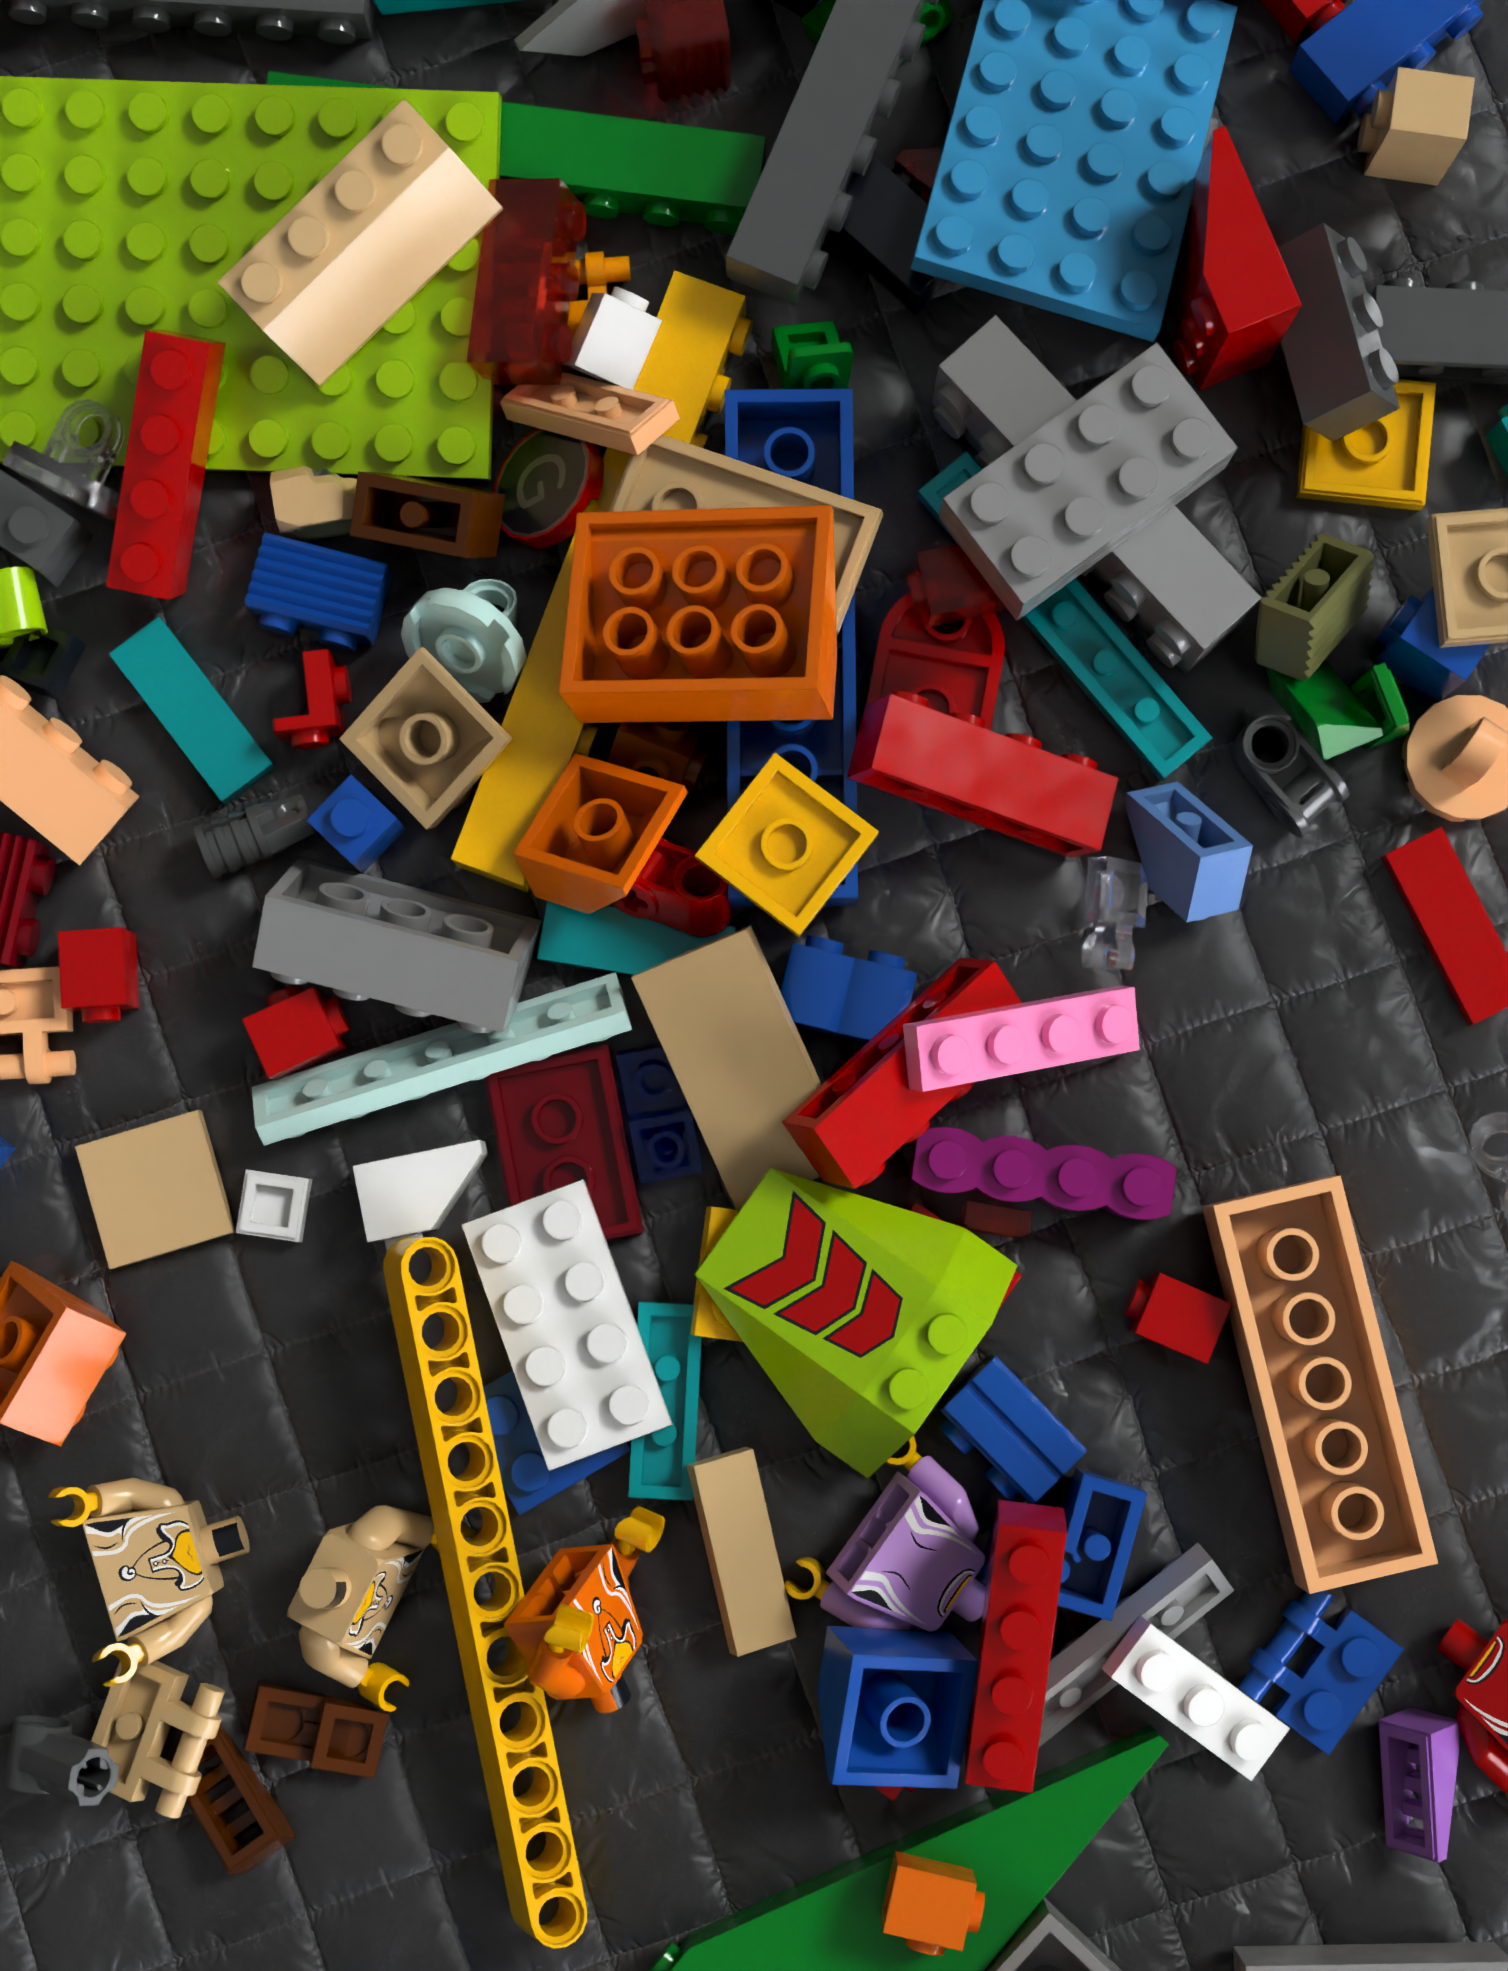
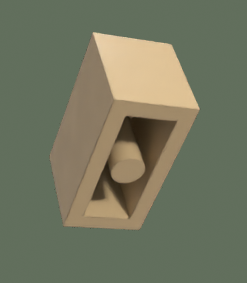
[1357,67,1475,186]

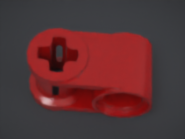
[612,838,731,938]

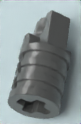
[193,794,315,880]

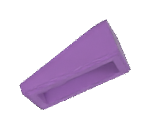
[1379,1708,1460,1863]

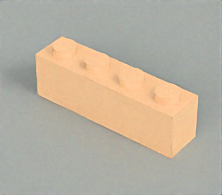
[0,675,140,866]

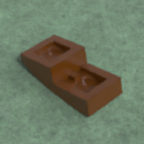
[243,1681,389,1779]

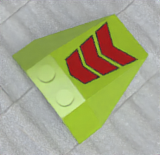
[694,1167,1018,1478]

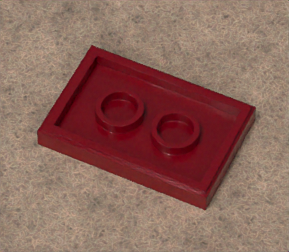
[485,1044,644,1240]

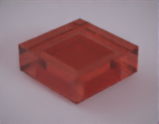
[960,1201,1032,1239]

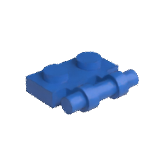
[1238,1590,1404,1755]

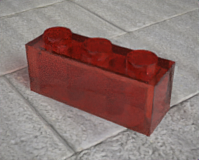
[467,178,586,385]

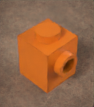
[881,1851,985,1956]

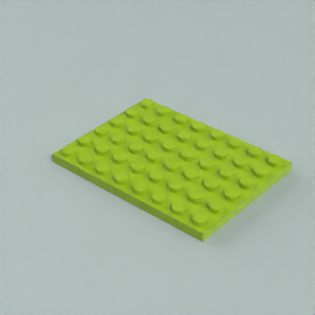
[0,76,502,481]

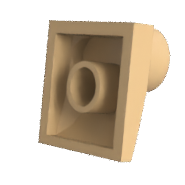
[339,647,513,830]

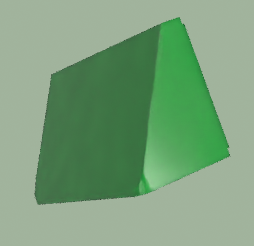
[1266,662,1383,760]

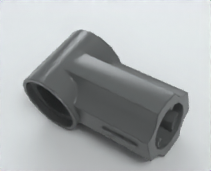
[3,1715,119,1806]

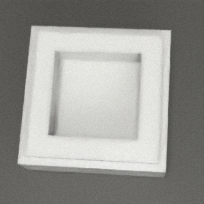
[236,1169,312,1242]

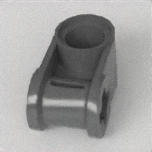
[1231,715,1350,838]

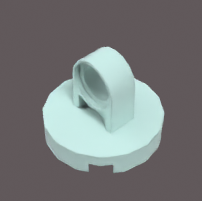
[401,579,527,703]

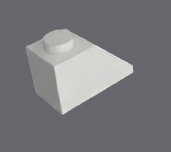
[353,1140,488,1252]

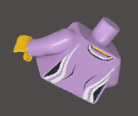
[785,1436,986,1632]

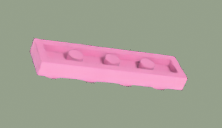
[903,985,1140,1092]

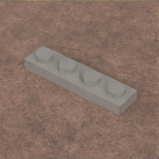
[1039,1543,1234,1747]

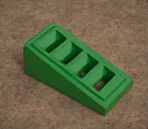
[1349,662,1410,751]

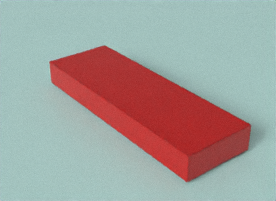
[1381,827,1508,1026]

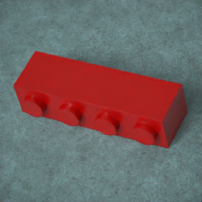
[106,329,226,600]
[846,691,1119,858]
[782,957,1022,1189]
[965,1500,1067,1793]

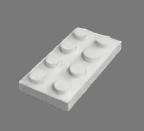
[462,1180,673,1471]

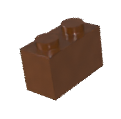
[350,471,505,558]

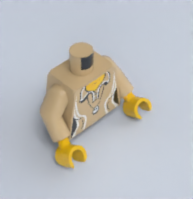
[48,1478,250,1687]
[287,1505,477,1712]

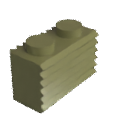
[1254,534,1375,681]

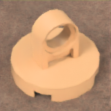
[1402,695,1508,822]

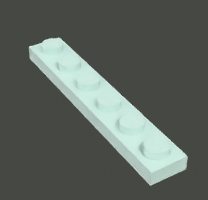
[252,972,632,1146]

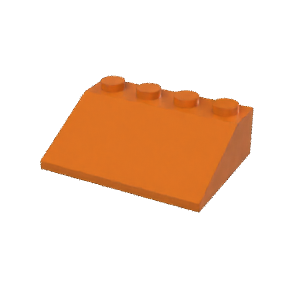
[559,505,837,723]

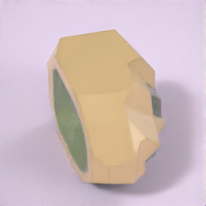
[270,466,357,541]

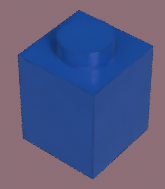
[306,774,406,874]

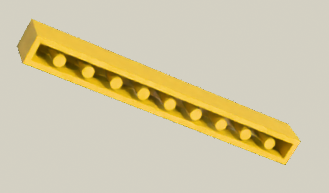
[451,270,753,893]

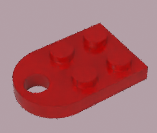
[866,584,1005,731]

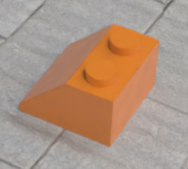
[513,753,687,914]
[0,1261,127,1447]

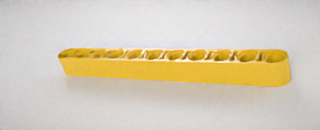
[383,1237,587,1949]

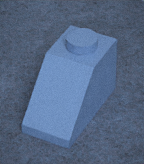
[1124,781,1253,923]

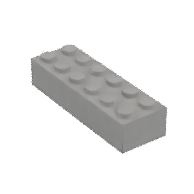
[932,315,1262,675]

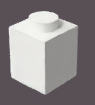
[562,287,662,390]

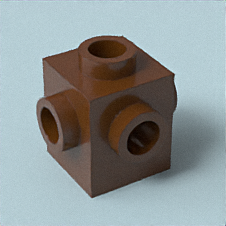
[607,721,708,790]

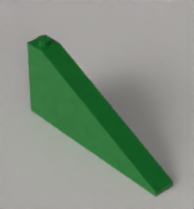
[647,1725,1169,1971]

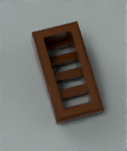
[169,1725,296,1875]

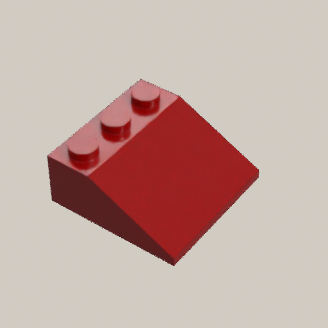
[1173,126,1302,391]

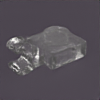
[1081,856,1148,970]

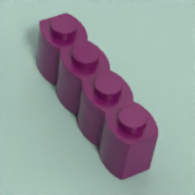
[908,1127,1177,1220]

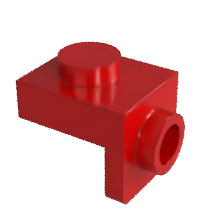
[272,649,352,750]

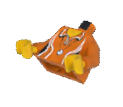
[504,1506,665,1714]

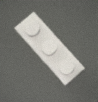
[1101,1615,1290,1781]

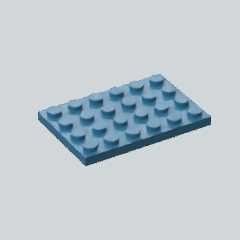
[910,0,1238,342]

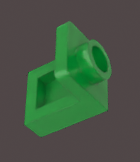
[771,321,854,389]

